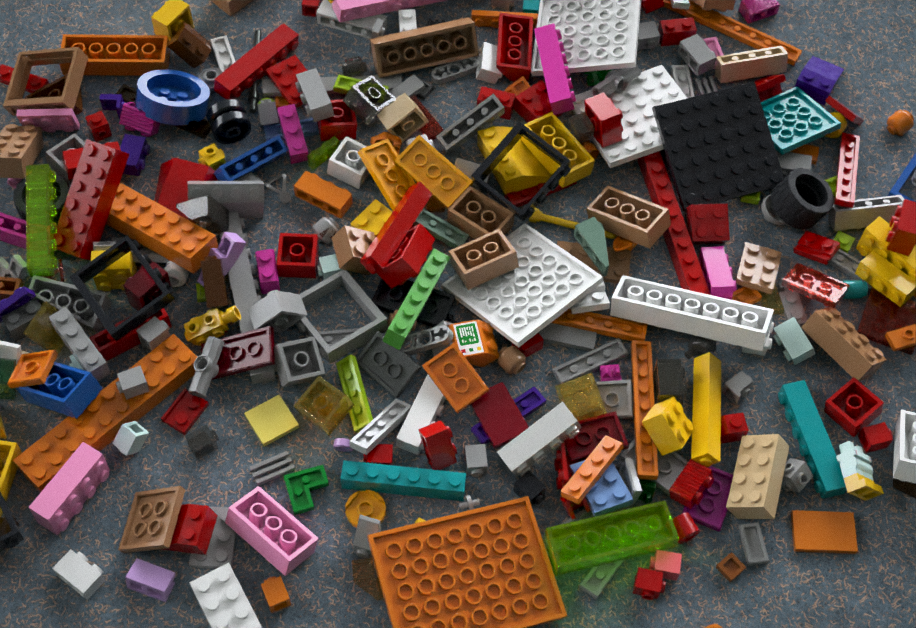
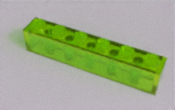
[26,164,58,277]

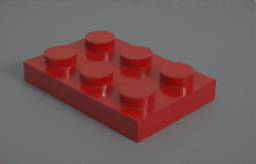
[265,55,308,108]

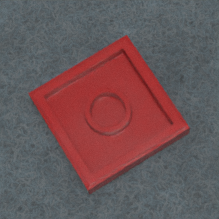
[825,96,864,125]

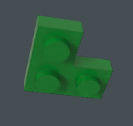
[284,465,329,515]

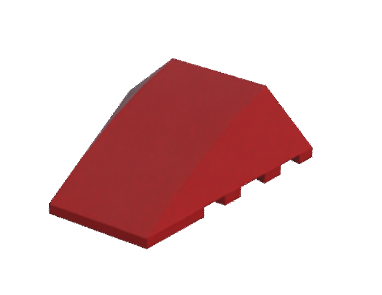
[155,158,218,224]

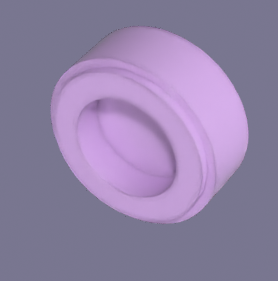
[333,438,353,452]

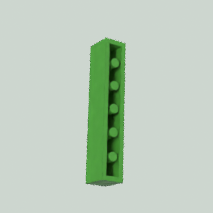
[383,249,450,350]

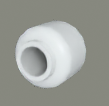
[164,260,190,287]

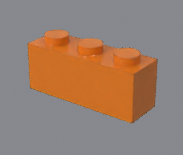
[294,171,353,219]

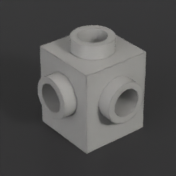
[781,458,813,493]

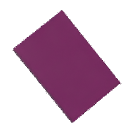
[682,466,733,532]

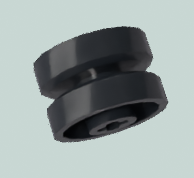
[206,99,252,144]

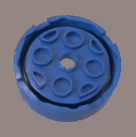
[135,69,210,125]

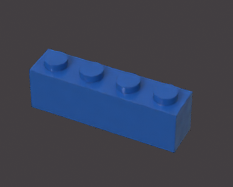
[214,135,288,181]

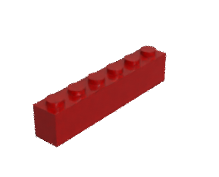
[214,23,299,99]

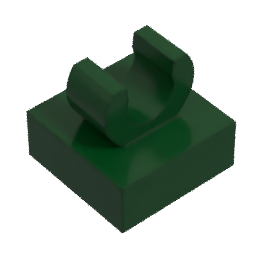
[637,479,656,504]

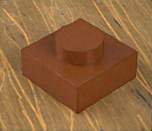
[715,552,746,583]

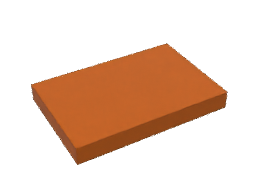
[422,343,490,414]
[791,510,858,554]

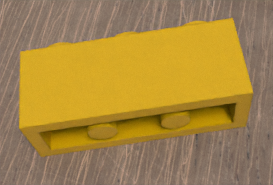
[855,251,916,307]

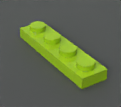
[336,354,373,433]

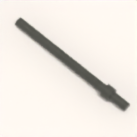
[248,29,261,113]

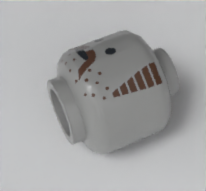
[312,217,340,244]

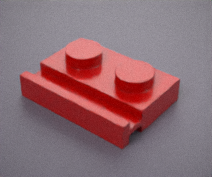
[793,231,840,265]
[161,388,209,435]

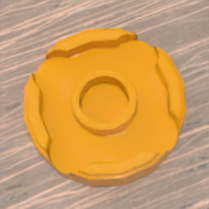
[345,490,386,528]

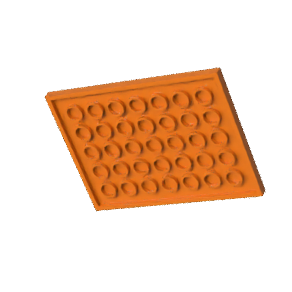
[367,496,567,628]

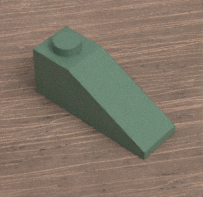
[574,217,609,277]

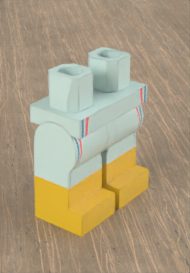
[836,441,884,501]

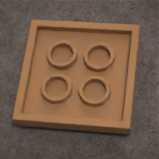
[118,486,186,553]

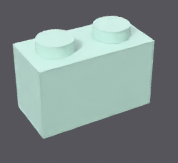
[773,317,815,365]

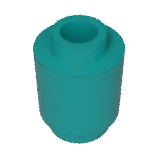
[838,280,868,299]

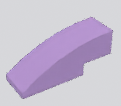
[197,232,246,287]

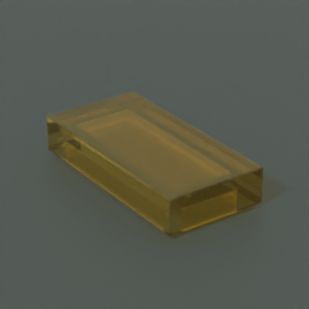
[758,283,784,315]

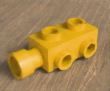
[183,306,241,346]

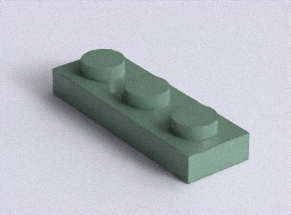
[413,209,469,248]

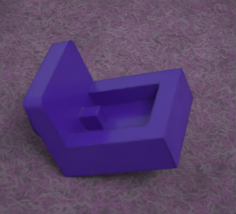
[99,94,126,119]

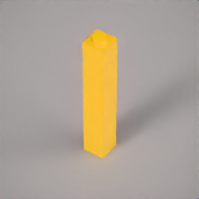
[691,352,721,467]

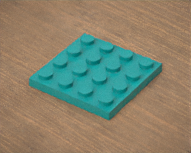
[761,86,841,155]

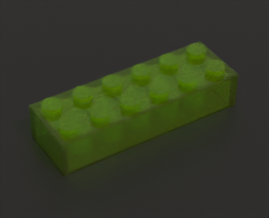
[543,500,679,576]

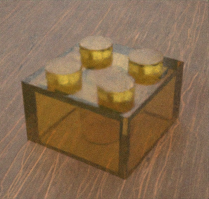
[555,373,607,421]
[293,376,354,436]

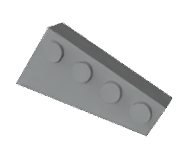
[28,275,112,334]

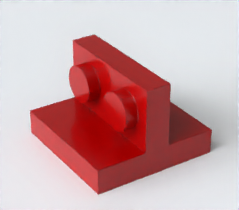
[754,74,787,102]

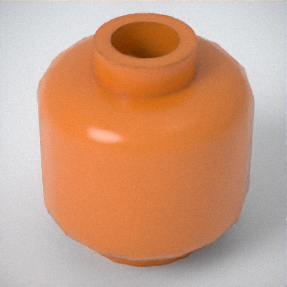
[887,110,914,136]

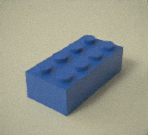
[16,362,103,419]

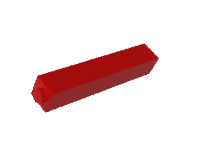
[359,181,432,274]

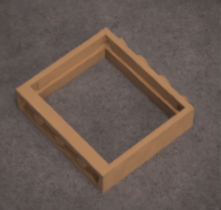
[3,47,88,116]

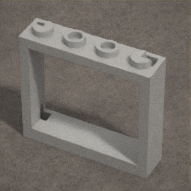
[296,270,388,364]

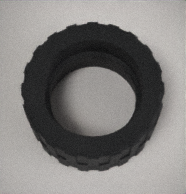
[771,168,834,230]
[13,171,70,230]

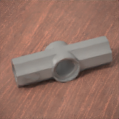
[591,64,641,96]
[188,336,224,398]

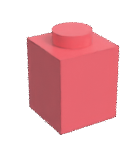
[649,550,682,581]

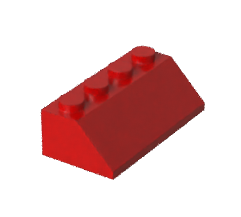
[496,13,533,82]

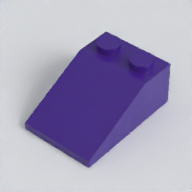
[795,56,844,106]

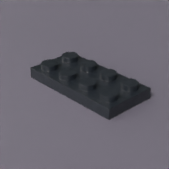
[372,279,455,327]

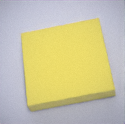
[244,394,299,447]

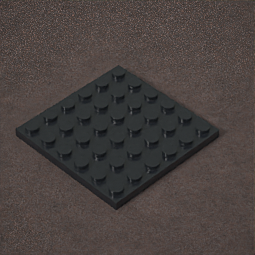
[652,82,784,212]

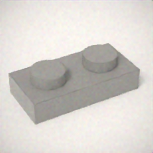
[369,18,385,53]

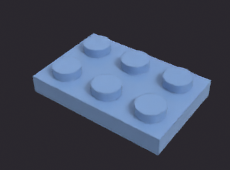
[570,460,633,517]

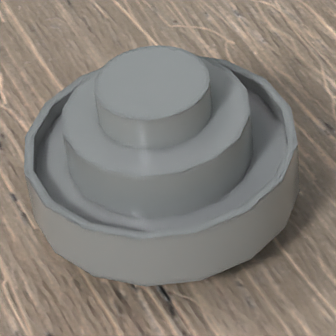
[199,68,222,92]

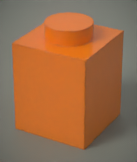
[261,576,291,613]

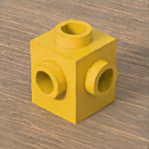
[198,143,226,171]

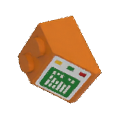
[448,319,499,367]

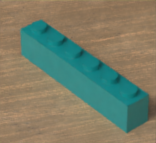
[778,380,847,499]
[341,460,466,501]

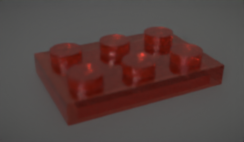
[781,263,850,308]

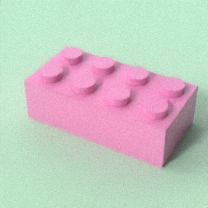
[28,442,110,536]
[225,486,319,576]

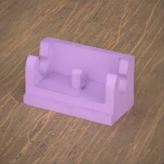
[125,558,176,602]

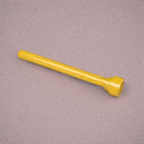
[529,208,616,239]

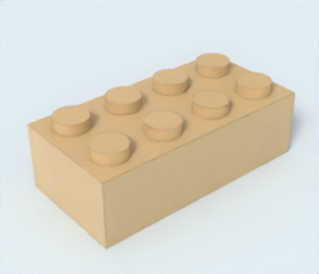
[726,434,789,519]

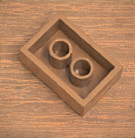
[447,186,515,239]
[449,228,519,290]

